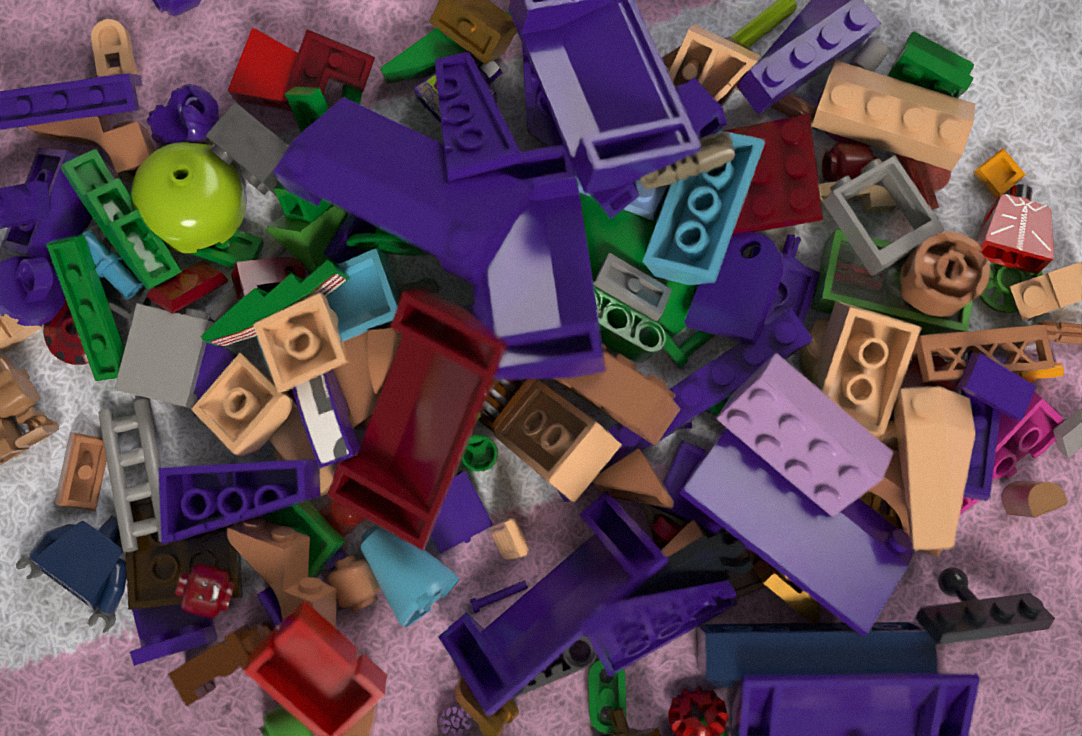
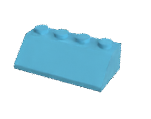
[643,130,765,285]

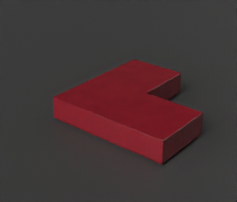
[282,29,375,102]

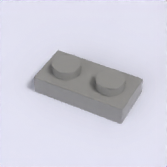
[593,253,672,322]

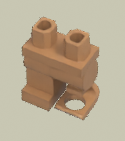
[0,355,59,465]

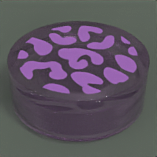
[437,702,475,736]

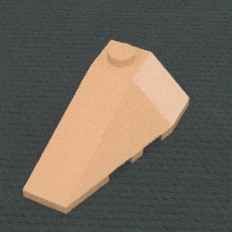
[893,387,975,550]

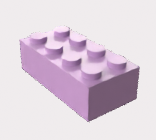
[717,353,894,517]

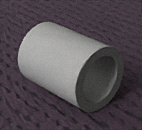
[850,37,889,72]

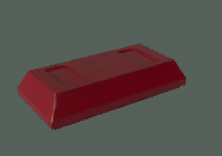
[147,260,228,314]

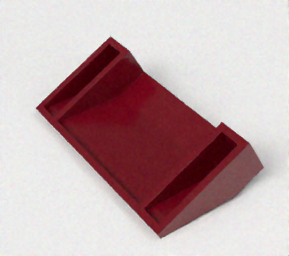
[327,287,508,550]

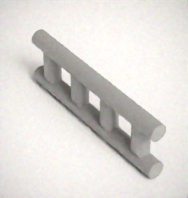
[98,399,161,552]

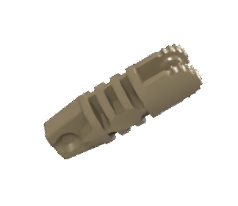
[640,131,735,189]

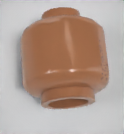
[328,554,381,612]

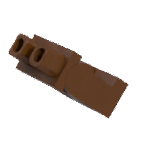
[167,621,273,707]

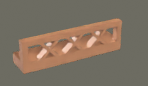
[911,325,1055,382]

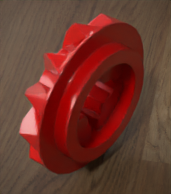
[668,685,728,736]

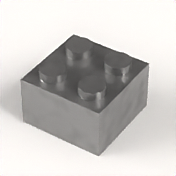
[206,102,289,197]

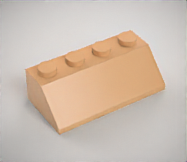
[812,60,976,171]

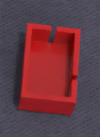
[244,600,387,736]

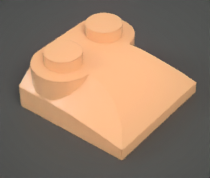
[253,293,348,393]
[191,353,292,457]

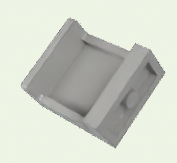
[114,300,214,408]

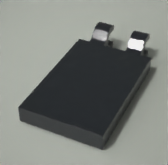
[623,527,753,601]

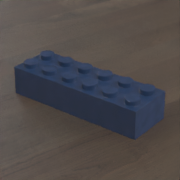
[696,622,937,687]

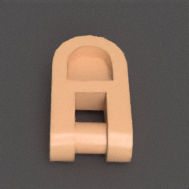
[91,19,138,77]

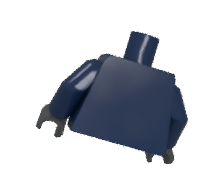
[16,515,127,633]

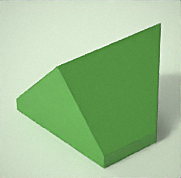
[266,204,348,273]

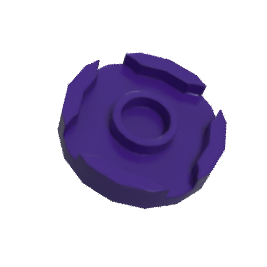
[0,256,65,326]

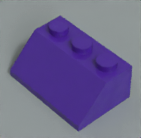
[1,147,92,264]

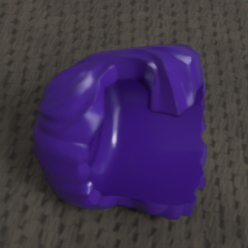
[147,84,219,146]

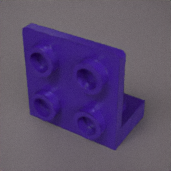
[130,604,218,666]

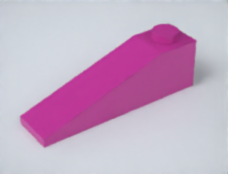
[959,392,1065,516]

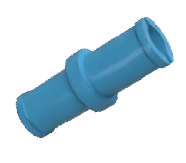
[83,230,143,300]

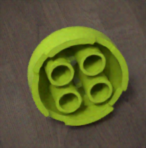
[131,142,246,253]

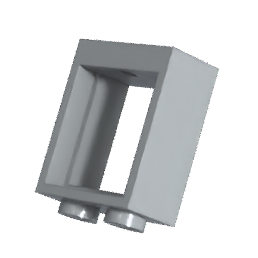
[823,156,945,276]

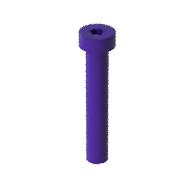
[470,580,528,613]

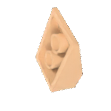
[816,301,921,435]
[493,380,622,503]

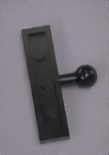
[915,567,1055,646]

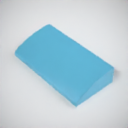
[256,248,400,373]

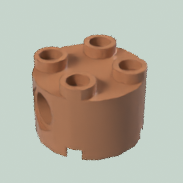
[900,231,990,317]

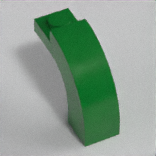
[273,87,332,223]

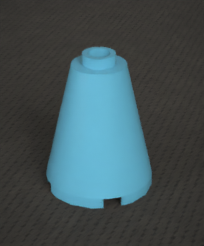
[360,524,459,627]

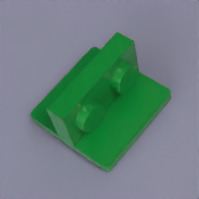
[887,32,974,98]

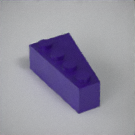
[158,459,321,544]

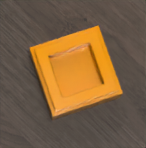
[973,148,1026,199]

